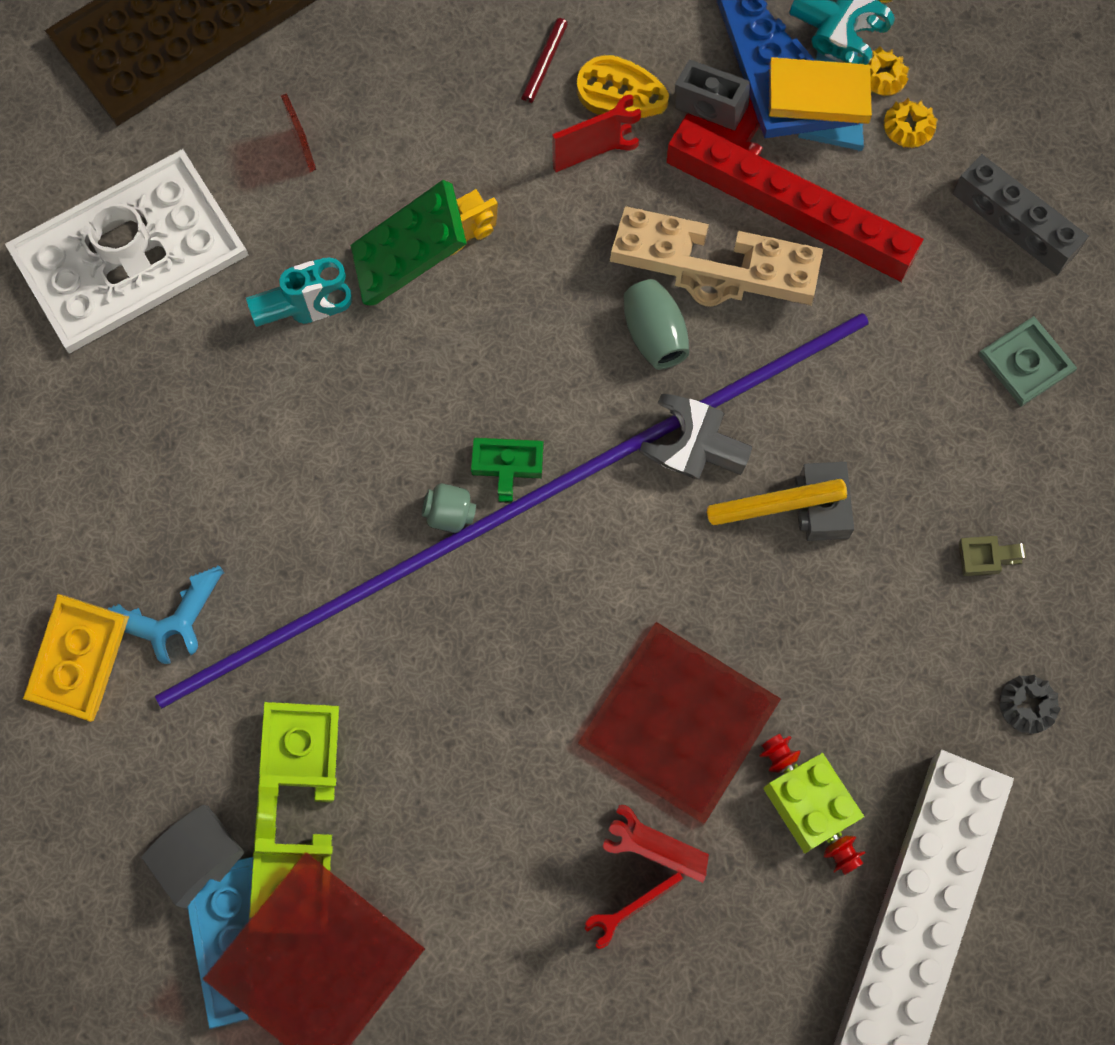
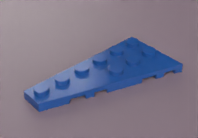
[716,0,860,139]

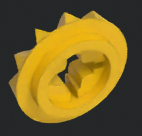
[868,46,909,96]
[884,98,937,148]

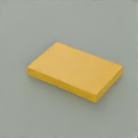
[769,57,872,124]
[23,594,129,722]

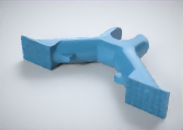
[108,565,225,664]

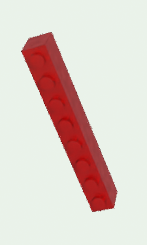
[666,119,924,282]

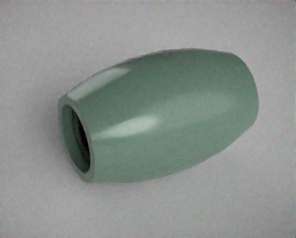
[623,279,689,370]

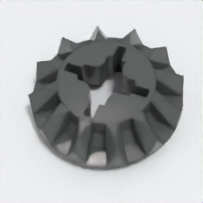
[1000,674,1061,734]

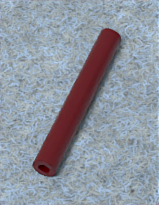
[521,18,568,103]

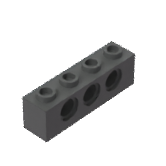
[953,154,1089,276]

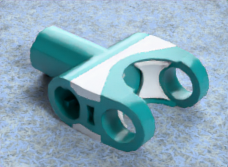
[789,0,895,64]
[246,258,352,327]

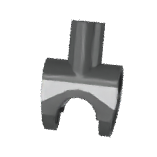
[639,394,752,479]

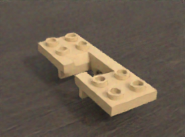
[610,206,823,307]

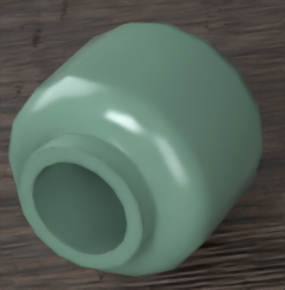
[422,483,476,533]

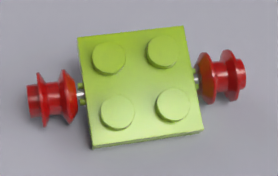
[759,734,866,875]

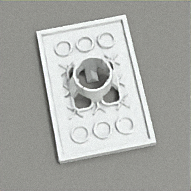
[5,149,249,354]

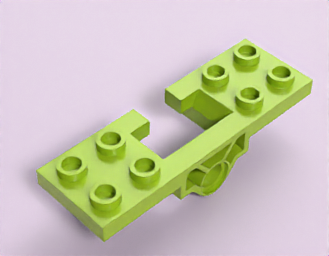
[248,702,339,935]

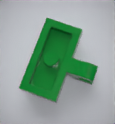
[471,438,544,502]

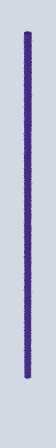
[155,313,869,708]

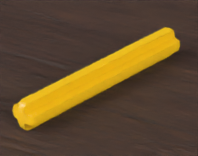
[707,479,847,525]

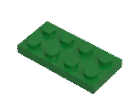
[350,180,467,306]

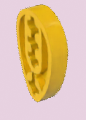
[577,55,669,118]

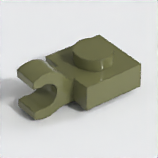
[959,536,1026,576]

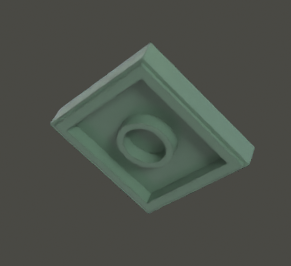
[978,316,1077,407]

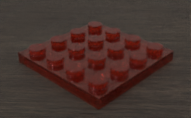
[578,622,781,825]
[203,851,425,1045]

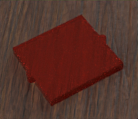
[281,93,316,172]

